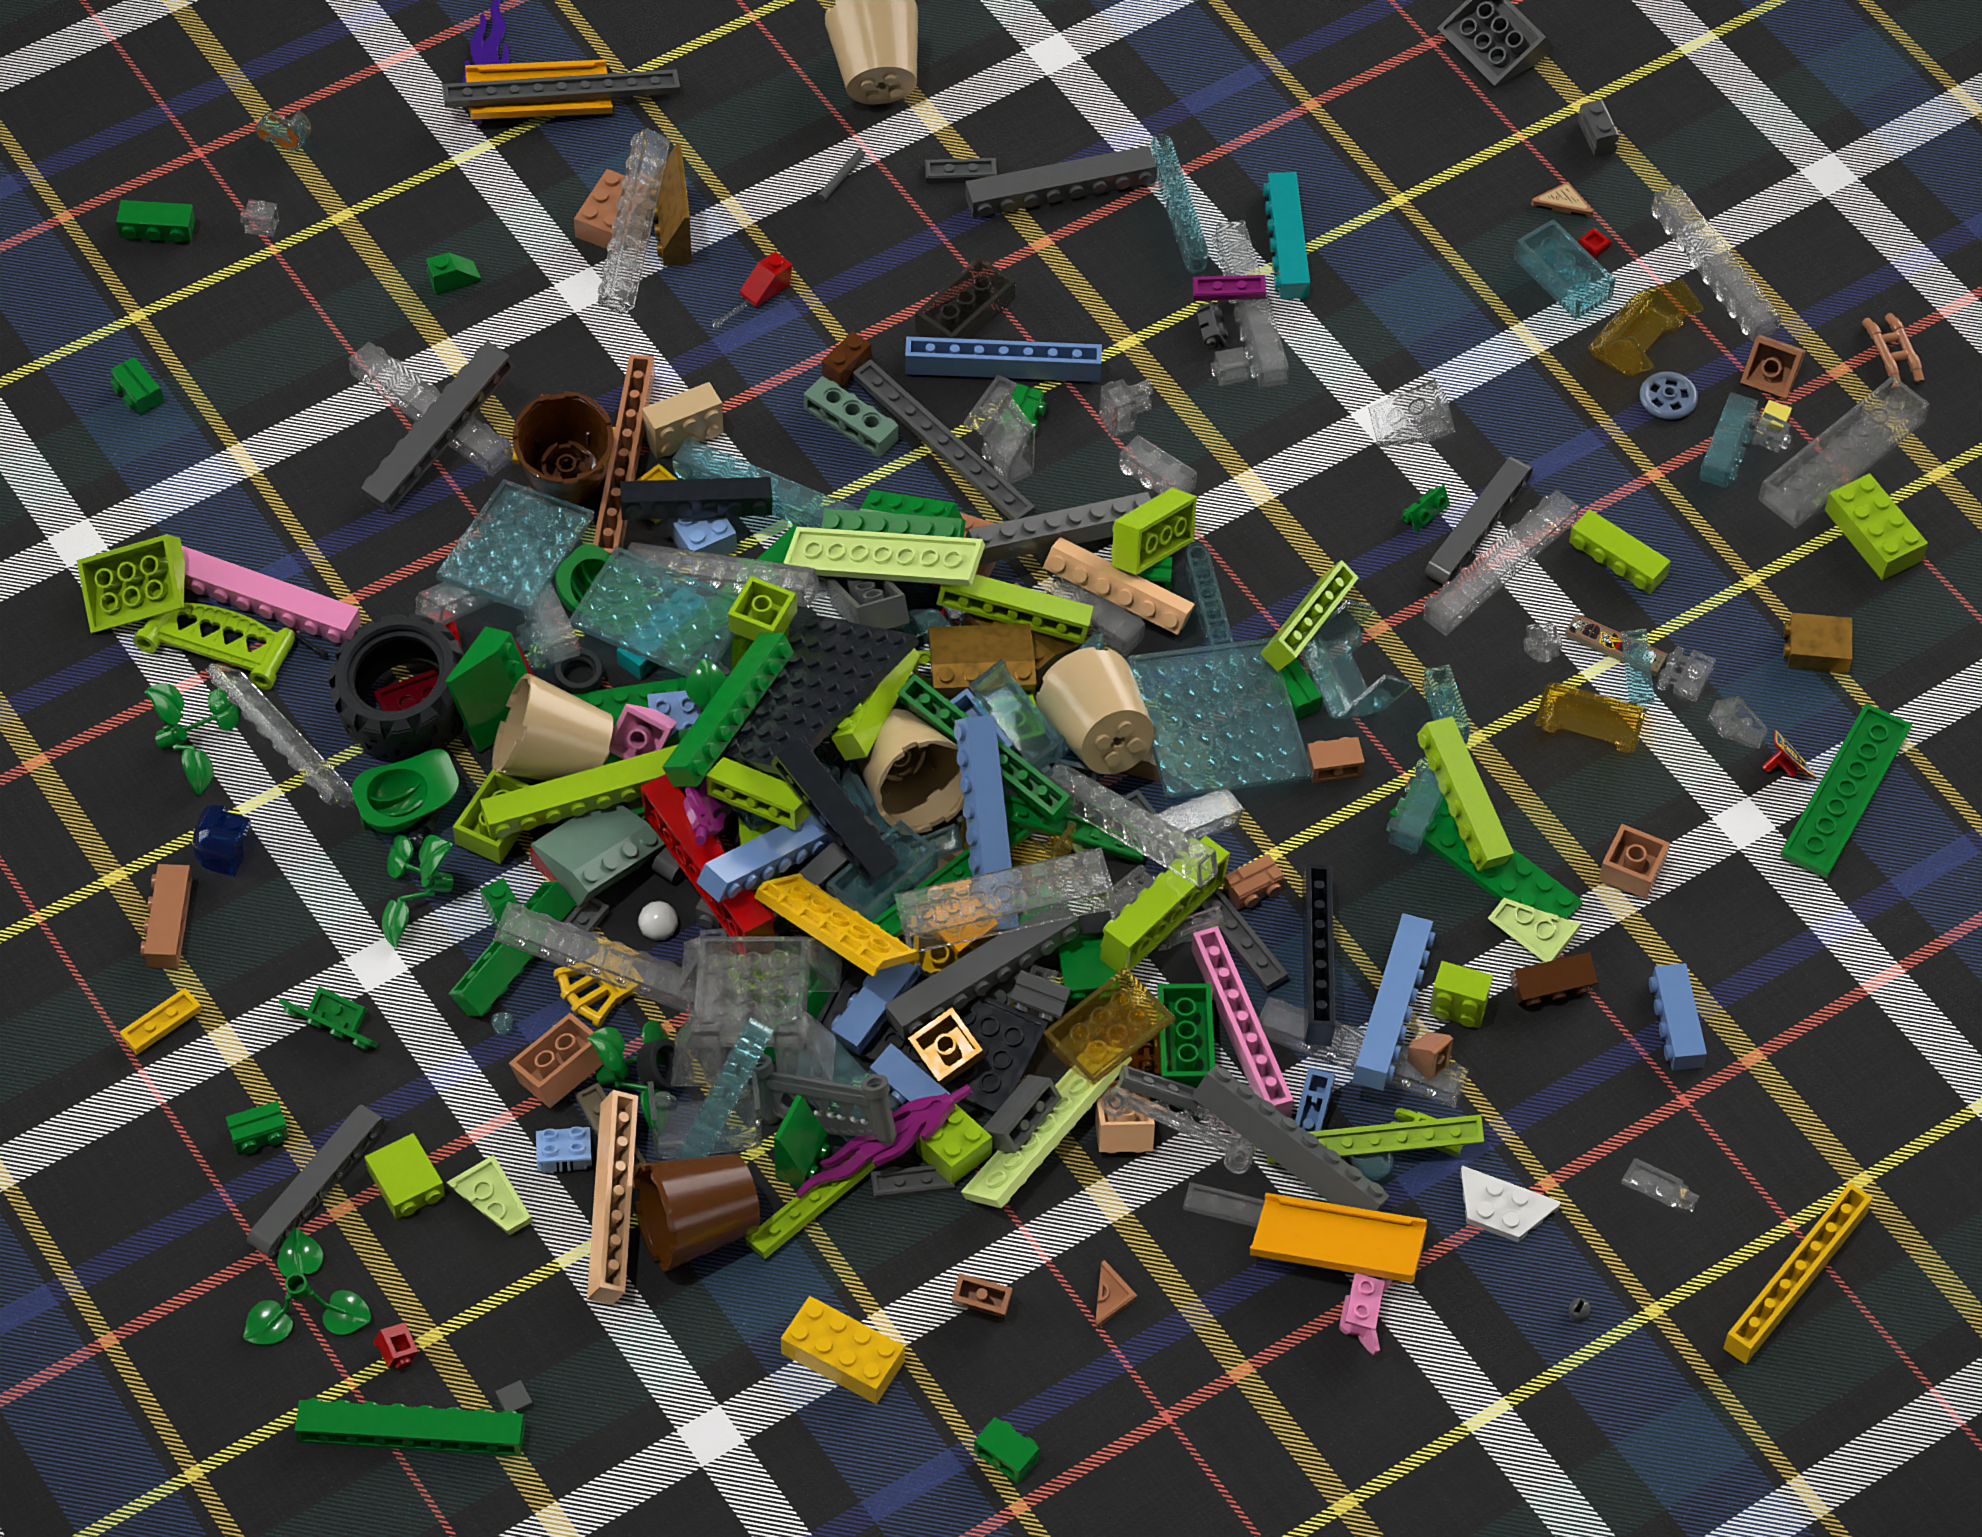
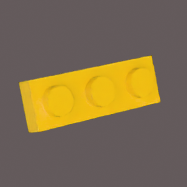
[120,988,202,1055]

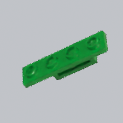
[278,986,379,1050]

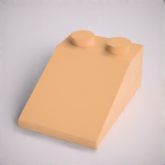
[1094,1080,1155,1153]

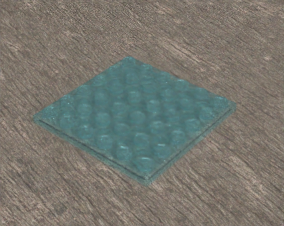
[1126,638,1312,798]

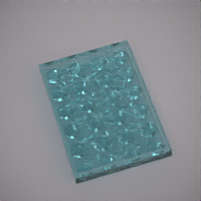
[436,479,594,613]
[569,546,737,677]

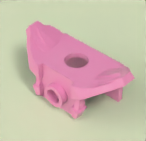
[1339,1273,1393,1355]

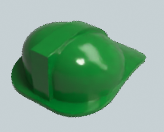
[553,544,655,637]
[352,749,459,834]

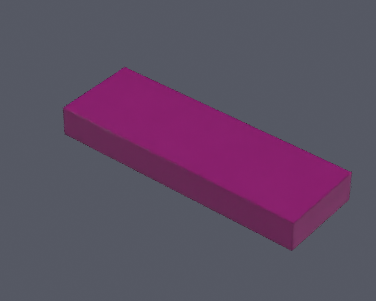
[1193,275,1266,301]

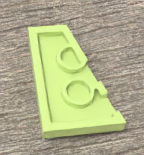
[1488,898,1583,962]
[446,1155,533,1235]

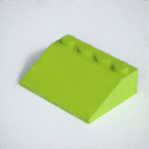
[76,534,185,634]

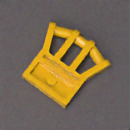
[553,946,644,1027]

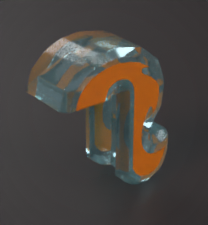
[255,110,312,151]

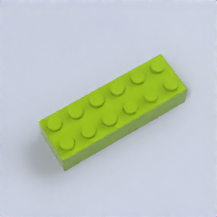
[1100,835,1230,977]

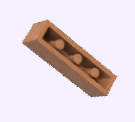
[141,864,192,969]

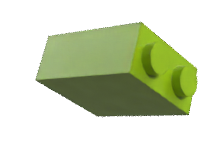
[365,1133,445,1219]

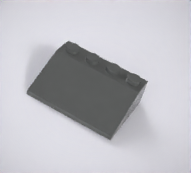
[1437,0,1553,87]

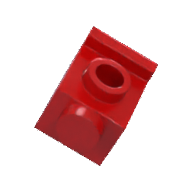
[373,1322,418,1370]

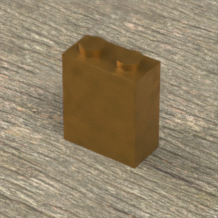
[1783,613,1852,674]

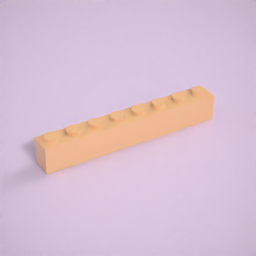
[587,1090,638,1305]

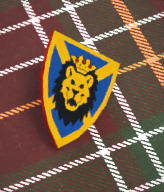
[1762,730,1817,779]

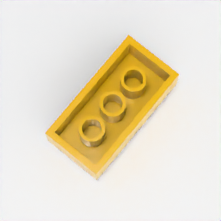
[781,1296,905,1404]

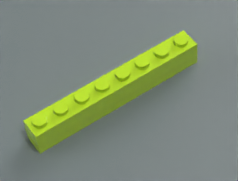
[480,745,678,839]

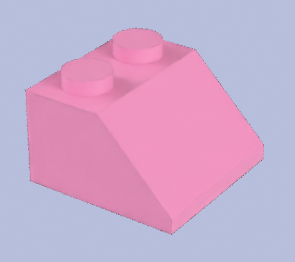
[609,704,678,760]

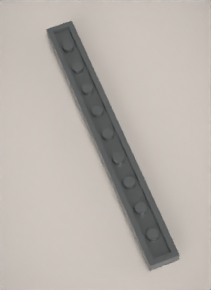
[442,69,680,108]
[852,359,1035,520]
[1116,789,1288,991]

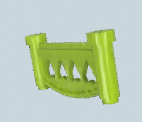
[133,603,296,690]

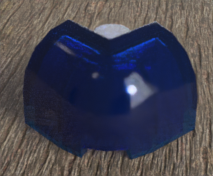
[192,805,251,877]

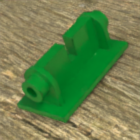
[1401,485,1450,532]

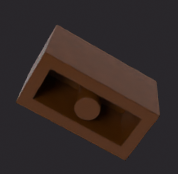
[821,331,872,389]

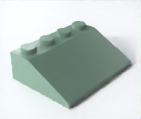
[531,803,665,906]

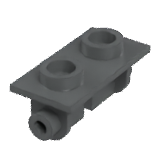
[1196,301,1228,348]

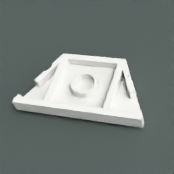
[1460,1166,1561,1242]

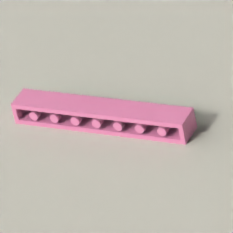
[182,546,361,643]
[1191,926,1293,1117]

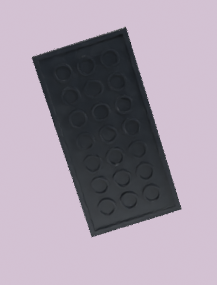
[810,960,1049,1114]

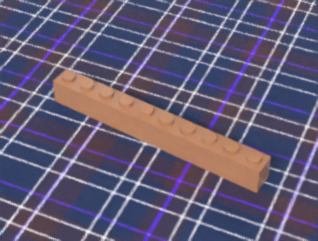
[593,354,655,565]

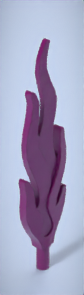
[683,763,726,845]
[796,1085,973,1199]

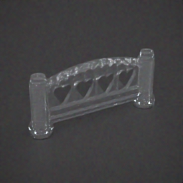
[1101,1079,1258,1174]

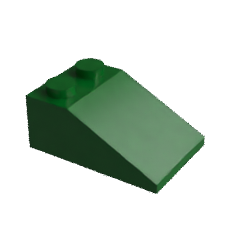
[774,1095,830,1188]

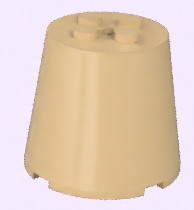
[825,0,918,105]
[1036,647,1154,774]
[492,673,613,781]
[855,709,964,833]

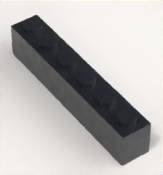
[620,477,773,520]
[771,738,899,886]

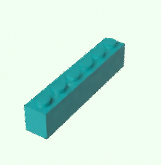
[1263,172,1310,299]

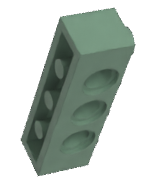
[803,376,898,458]

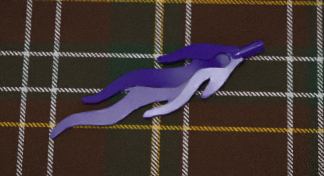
[462,0,510,126]

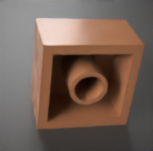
[1599,824,1670,899]

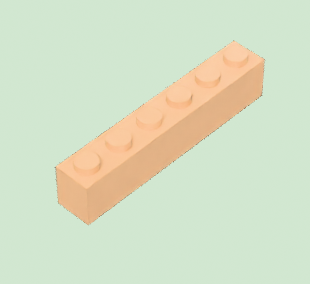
[1043,537,1195,635]

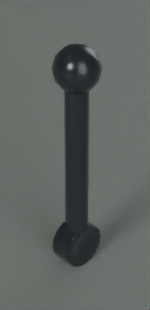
[289,628,329,660]

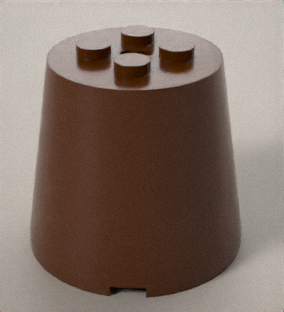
[513,391,614,510]
[632,1153,760,1271]

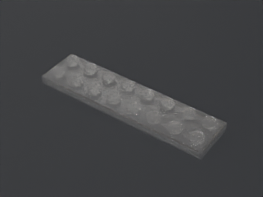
[206,663,357,808]

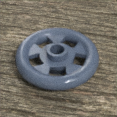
[1639,372,1698,420]

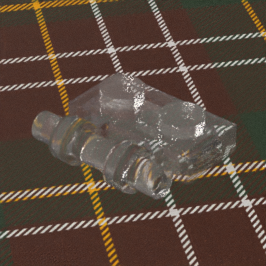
[1656,646,1716,702]

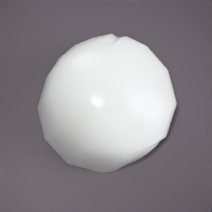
[638,901,678,941]

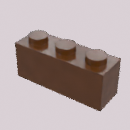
[1509,952,1598,1007]

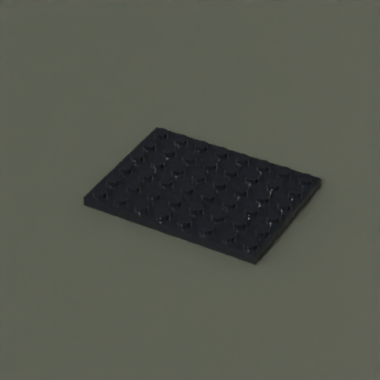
[717,616,919,775]

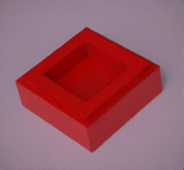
[1577,228,1611,259]

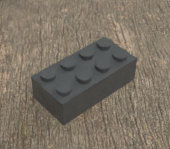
[826,576,910,630]

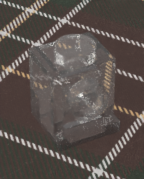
[1751,412,1792,453]

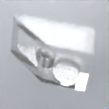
[1707,696,1768,749]

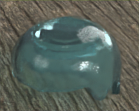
[1350,1152,1394,1181]

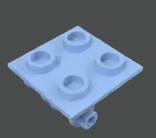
[647,690,701,735]
[536,1127,592,1173]

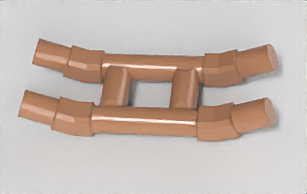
[1862,313,1925,388]

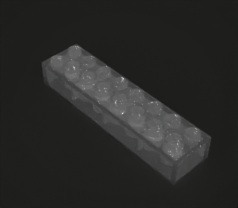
[1758,375,1930,529]
[894,848,1115,952]

